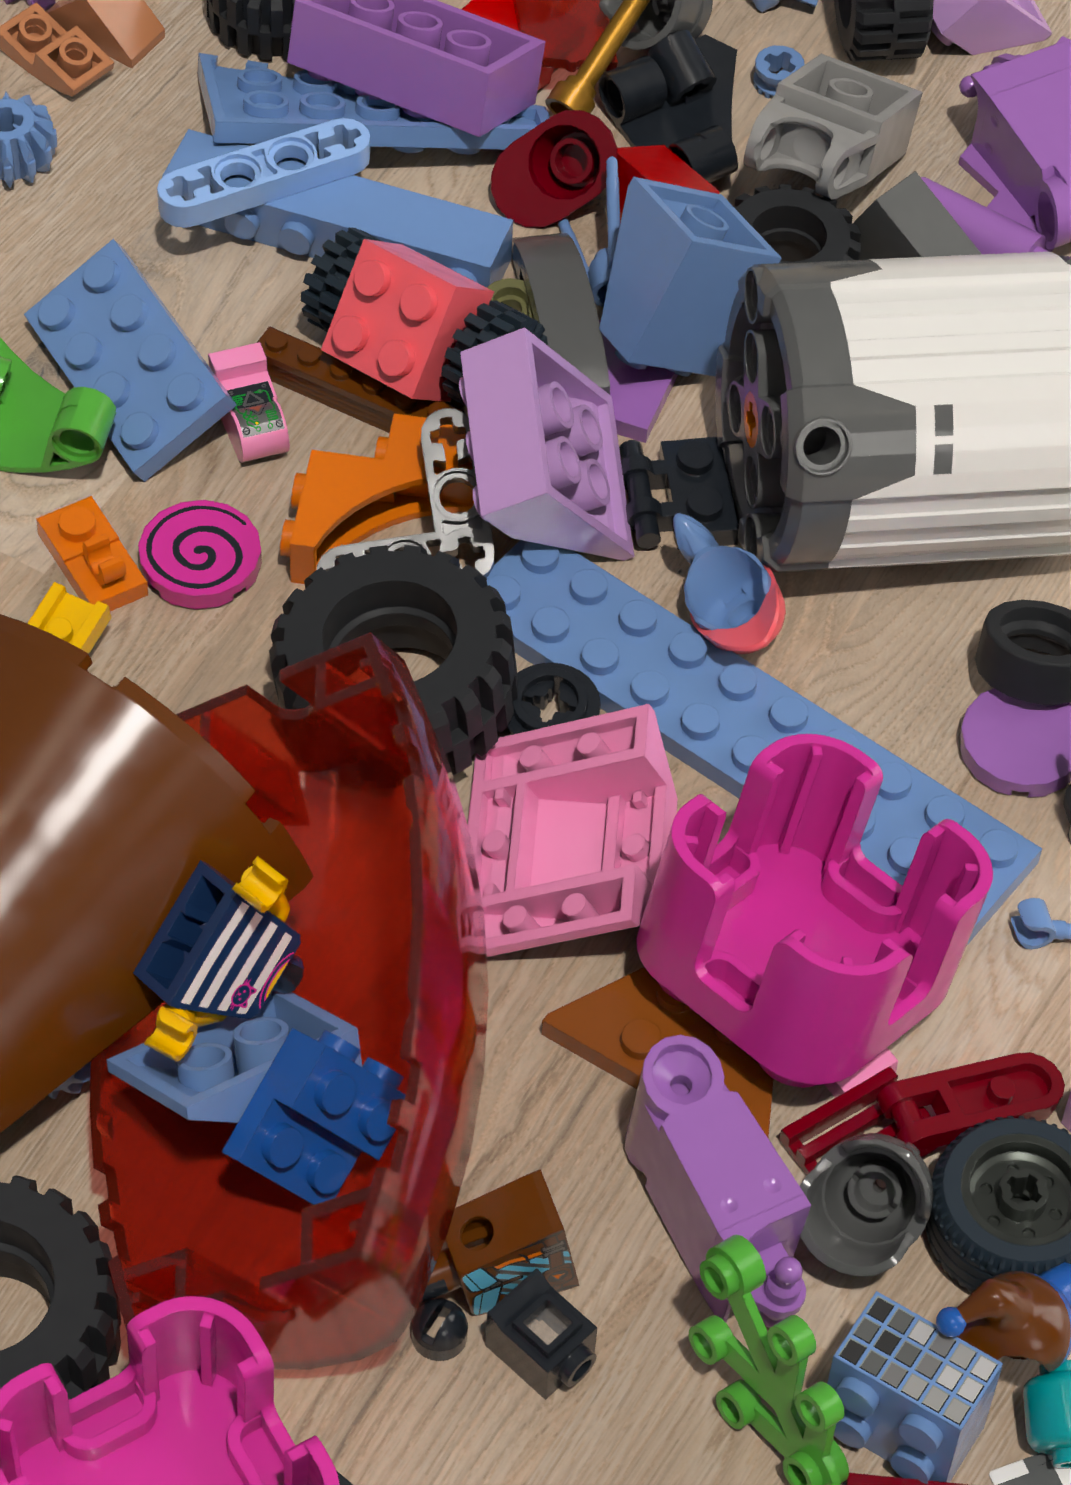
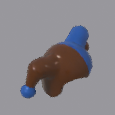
[936,1262,1071,1372]

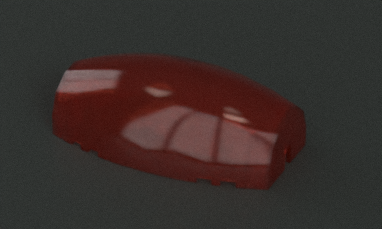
[90,632,489,1370]

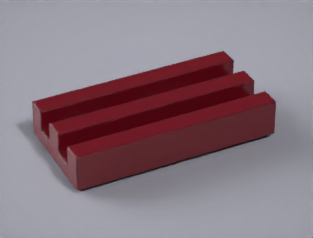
[779,1066,931,1175]

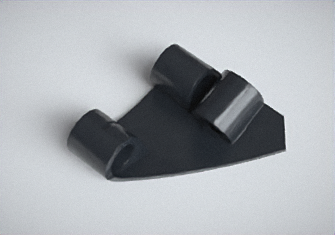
[598,30,739,183]

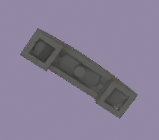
[512,233,610,395]

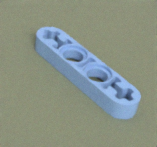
[157,118,370,228]

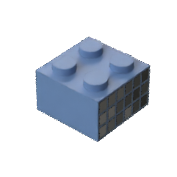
[827,1291,1003,1484]

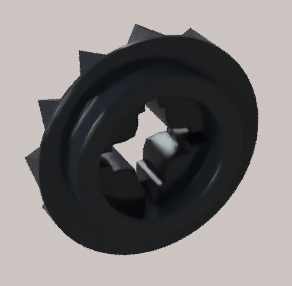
[507,663,601,735]

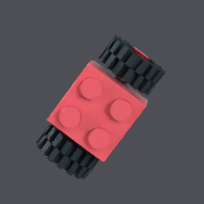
[300,228,548,406]

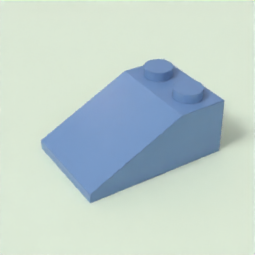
[107,990,362,1123]

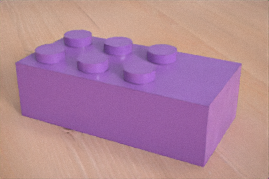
[287,0,546,137]

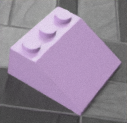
[459,327,635,561]

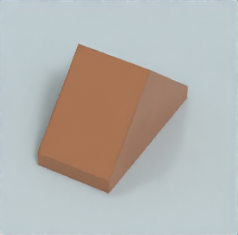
[47,0,165,68]

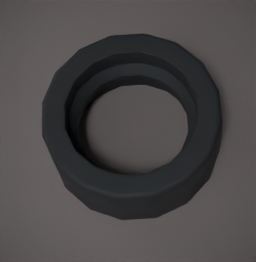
[975,599,1071,705]

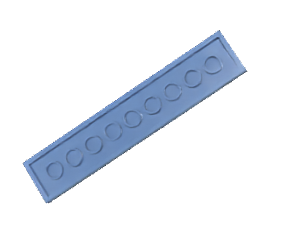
[486,540,1042,945]

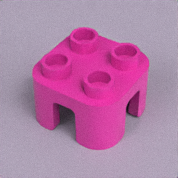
[636,734,993,1088]
[0,1296,340,1485]

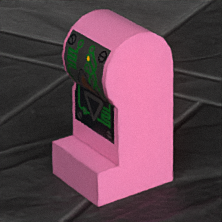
[208,342,290,463]

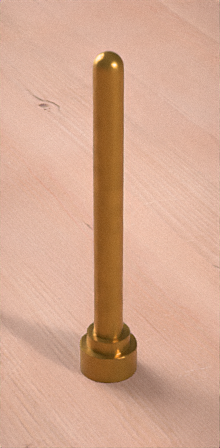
[545,0,650,115]

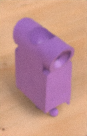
[959,40,1071,250]
[624,1035,811,1328]

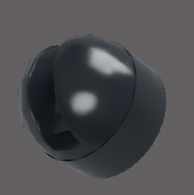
[411,1298,468,1361]

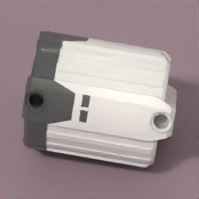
[715,252,1071,573]

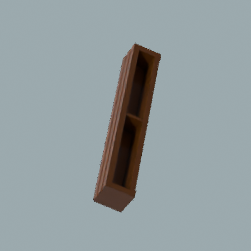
[257,326,465,433]

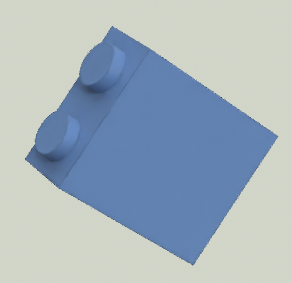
[599,177,782,377]

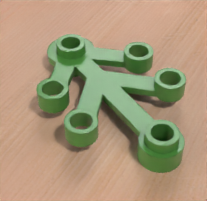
[689,1235,849,1485]

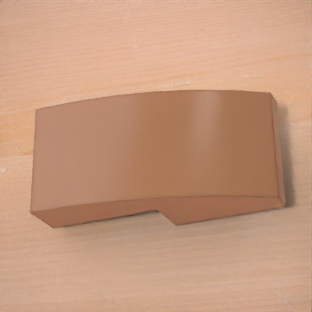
[0,2,114,97]

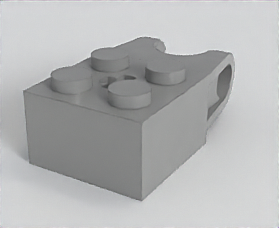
[744,53,923,200]

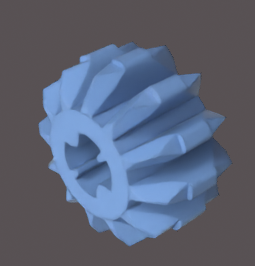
[0,91,57,188]

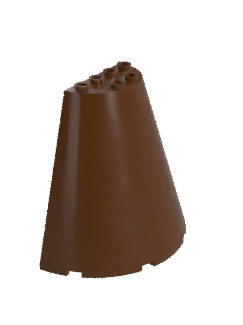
[0,614,314,1133]

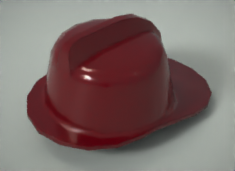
[491,110,618,227]

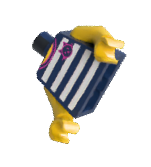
[133,856,304,1062]

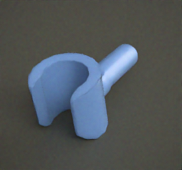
[1011,898,1071,950]

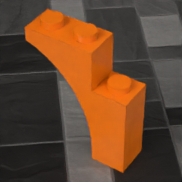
[280,413,474,584]

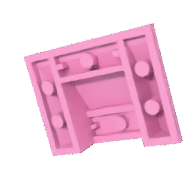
[453,704,678,963]

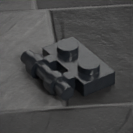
[619,437,739,550]

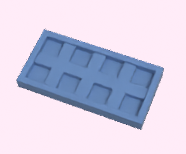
[24,239,237,482]

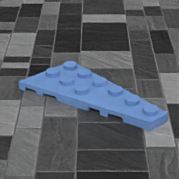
[197,53,550,155]

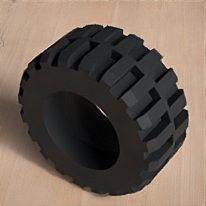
[269,545,518,790]
[0,1175,121,1400]

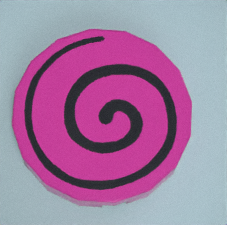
[138,500,262,609]

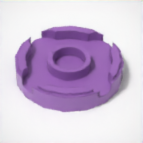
[960,688,1071,797]

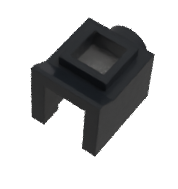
[485,1268,597,1400]

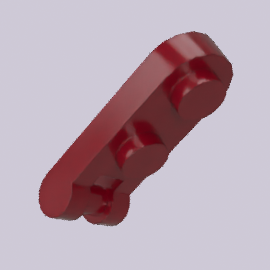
[876,1052,1065,1157]

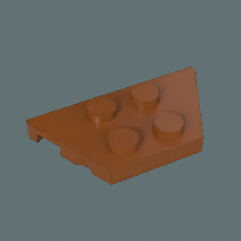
[541,967,774,1138]

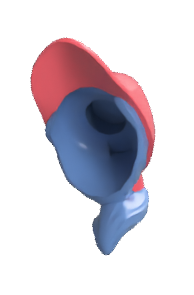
[673,513,786,654]

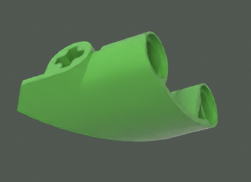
[0,338,116,473]

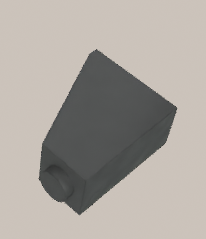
[852,171,981,260]

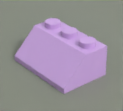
[931,0,1052,55]

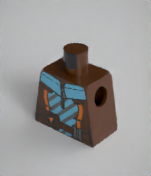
[408,1169,580,1316]

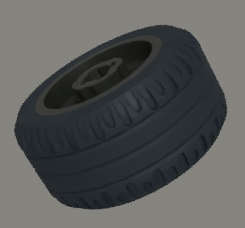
[925,1116,1071,1293]

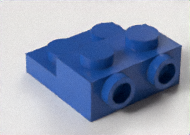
[222,1028,413,1212]

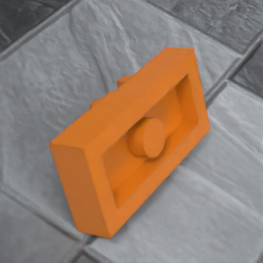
[36,496,148,611]

